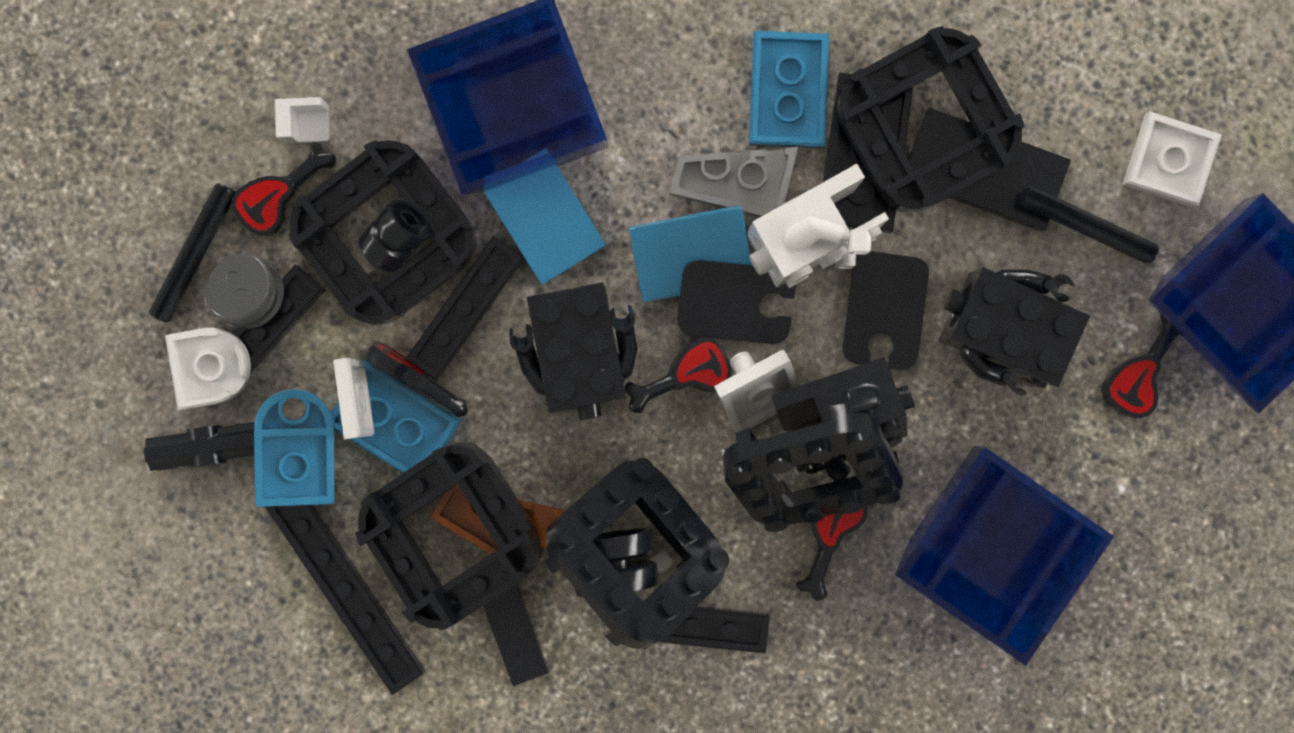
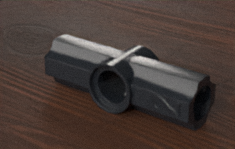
[143,422,254,471]

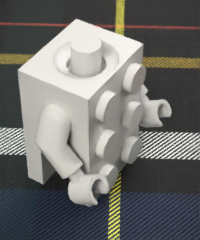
[747,164,889,288]

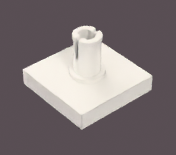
[714,349,799,433]

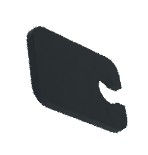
[842,251,929,370]
[677,260,796,344]

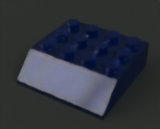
[407,0,608,195]
[1148,193,1294,413]
[895,445,1114,666]

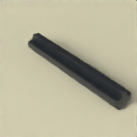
[149,183,236,322]
[1019,186,1159,263]

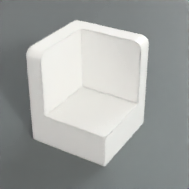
[274,97,330,144]

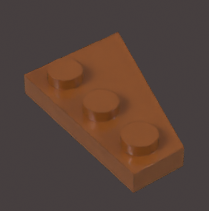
[429,485,565,555]

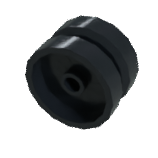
[575,528,659,597]

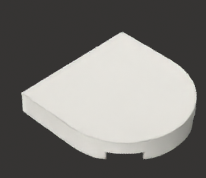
[165,328,251,411]

